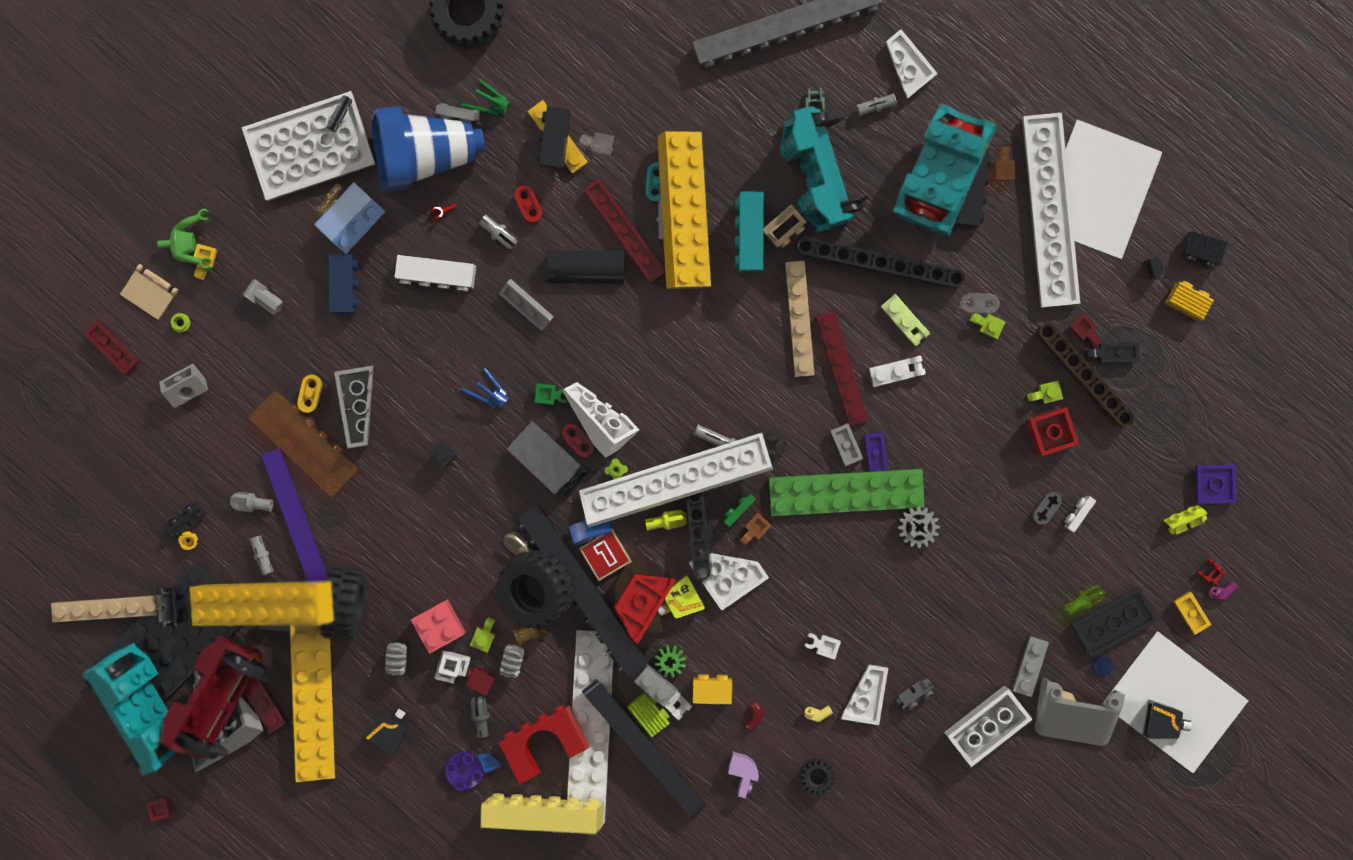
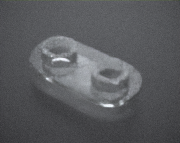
[960,293,1000,314]

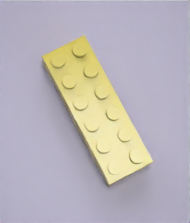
[481,793,604,834]

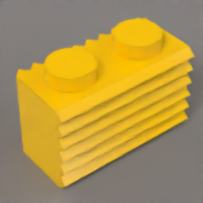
[1165,281,1214,321]

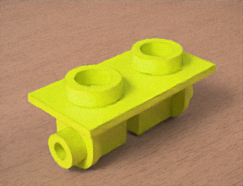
[1164,505,1207,535]

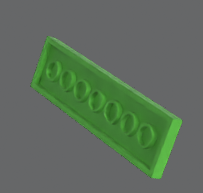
[769,469,925,516]

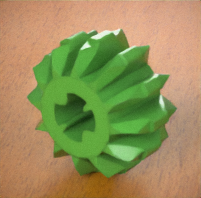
[654,645,686,678]

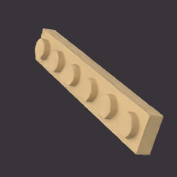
[785,261,814,377]
[51,595,163,622]

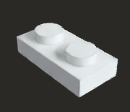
[1064,496,1096,532]

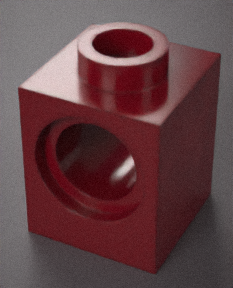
[465,666,497,696]

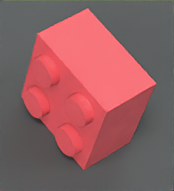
[411,599,466,654]

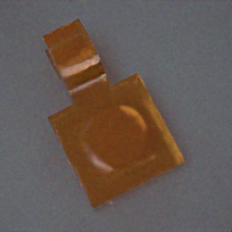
[994,147,1015,180]

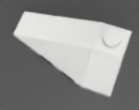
[563,382,639,458]

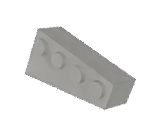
[334,366,374,449]

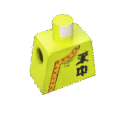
[658,575,705,619]

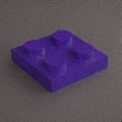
[1195,464,1237,504]

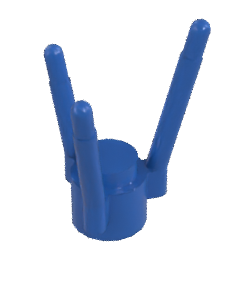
[461,368,509,410]

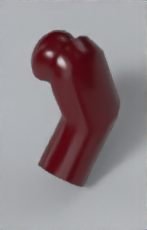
[745,702,763,731]

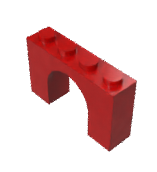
[499,705,590,784]

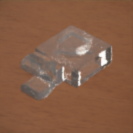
[580,132,614,156]

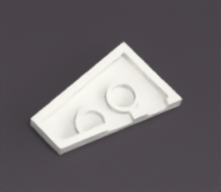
[885,30,938,99]
[840,664,888,725]

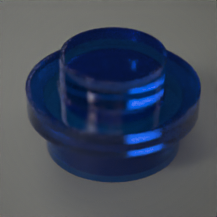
[1094,657,1114,676]

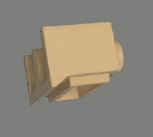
[763,204,806,249]

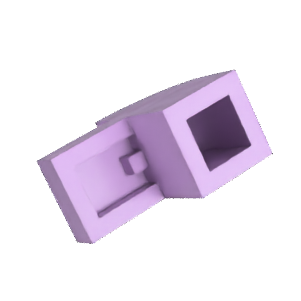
[728,751,759,798]

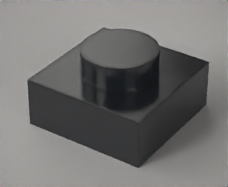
[1145,257,1163,279]

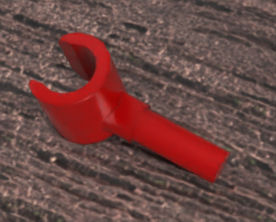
[429,203,457,222]

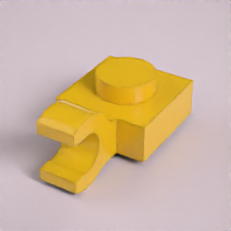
[194,244,217,280]

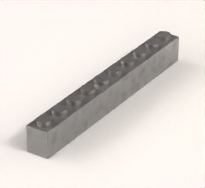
[692,0,882,69]

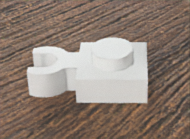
[805,633,841,660]

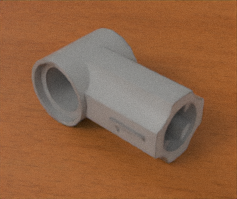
[243,279,284,315]

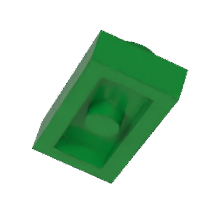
[724,493,756,527]

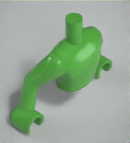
[158,209,212,271]

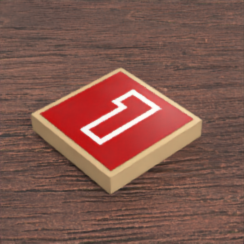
[579,528,632,581]

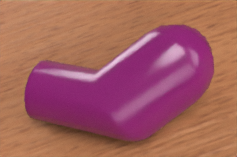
[1209,582,1238,600]

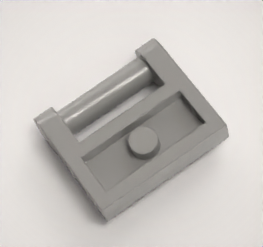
[435,103,480,123]

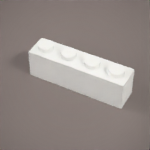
[395,255,476,291]

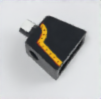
[1142,699,1192,739]
[363,707,409,757]

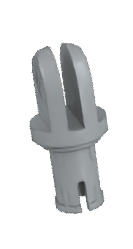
[478,214,517,249]
[230,492,273,512]

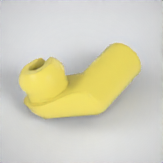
[804,705,833,722]

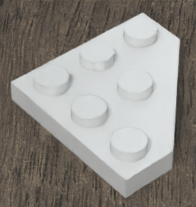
[689,552,769,610]

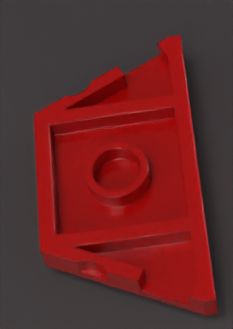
[613,574,676,644]

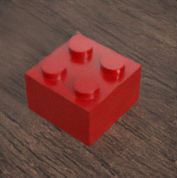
[1026,407,1079,456]

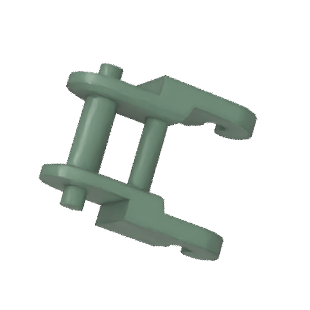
[805,88,825,113]

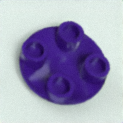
[445,752,484,791]

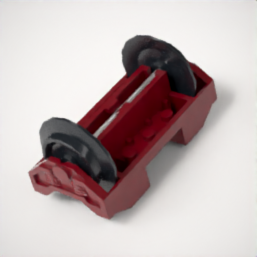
[159,636,271,759]

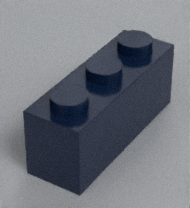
[329,254,359,314]

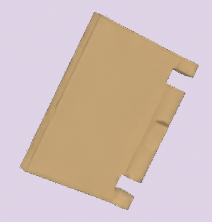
[120,264,178,320]

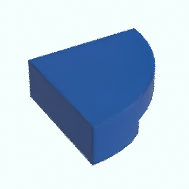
[478,753,503,774]

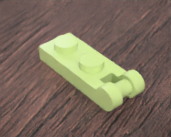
[880,294,930,347]

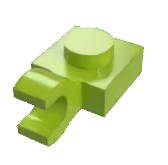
[969,313,1005,339]
[1027,380,1063,404]
[470,617,495,653]

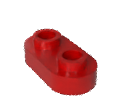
[515,185,543,223]

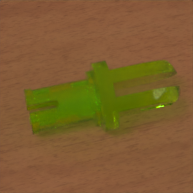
[1064,585,1105,616]

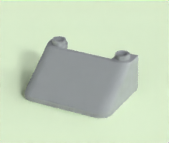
[1034,677,1125,746]

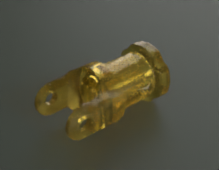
[317,184,346,214]
[513,627,550,645]

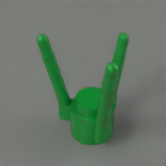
[461,79,510,117]

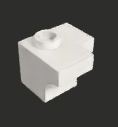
[434,650,470,683]

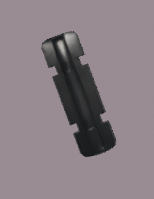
[326,95,352,132]

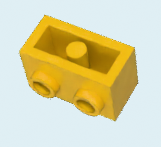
[693,674,732,704]

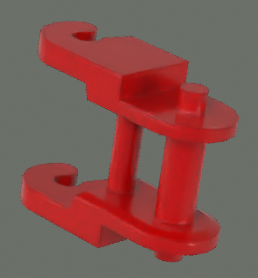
[1197,558,1227,586]

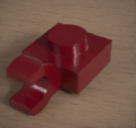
[1069,313,1102,347]

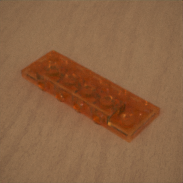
[249,390,359,497]

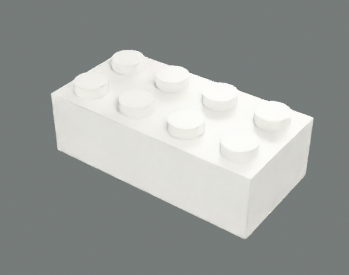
[944,686,1033,767]

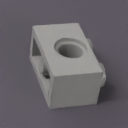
[159,364,208,408]

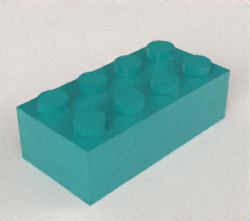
[735,192,763,274]

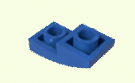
[569,520,612,545]

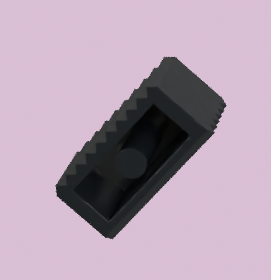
[1180,231,1228,268]

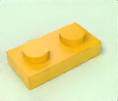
[1173,591,1211,635]

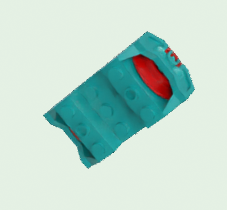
[893,104,996,236]

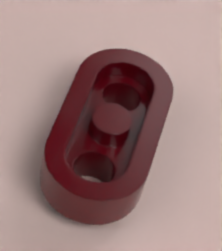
[562,424,594,457]

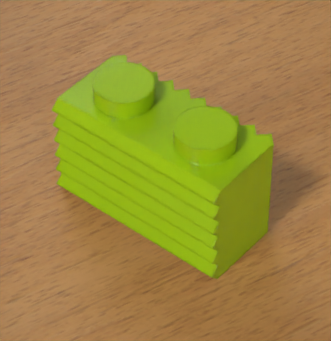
[627,691,670,738]

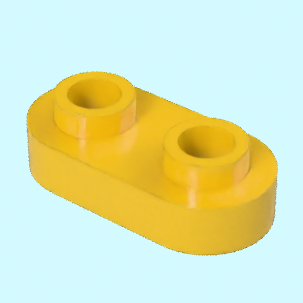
[297,375,323,413]

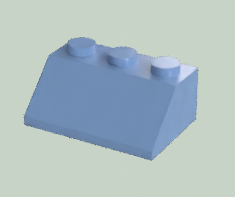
[314,182,385,254]

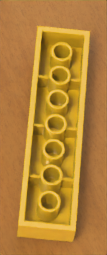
[657,132,711,289]
[190,581,333,626]

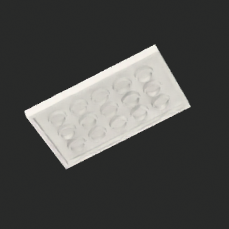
[242,91,376,201]

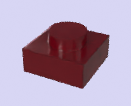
[146,797,172,822]

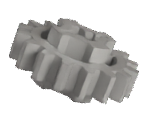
[897,506,940,548]

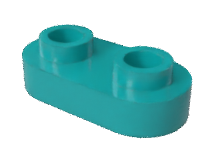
[646,163,661,202]

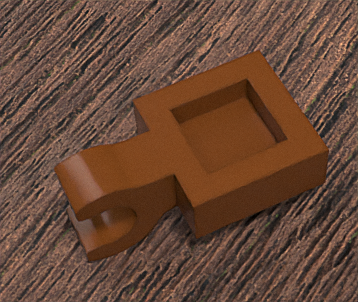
[739,512,772,545]

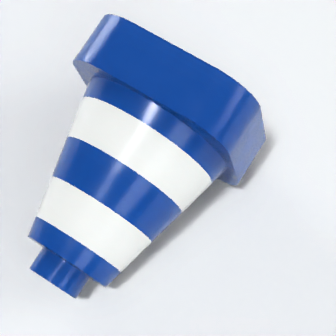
[371,106,485,194]

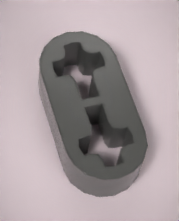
[1032,492,1062,525]

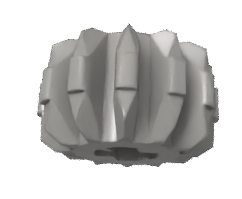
[385,643,407,676]
[499,644,524,678]

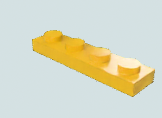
[528,100,588,174]

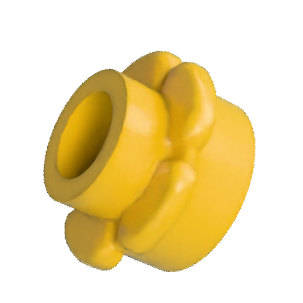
[178,531,198,550]

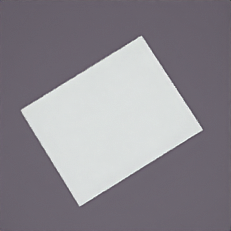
[1065,120,1162,259]
[1102,631,1248,773]

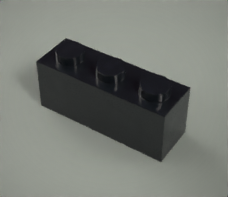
[537,106,571,170]

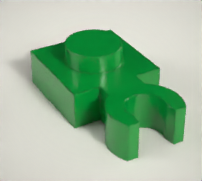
[534,383,567,405]

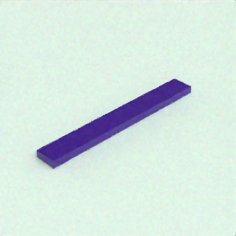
[261,448,327,582]

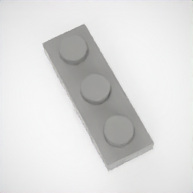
[499,279,554,331]
[1012,636,1049,697]

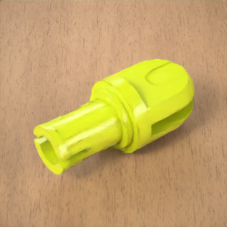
[645,510,687,531]

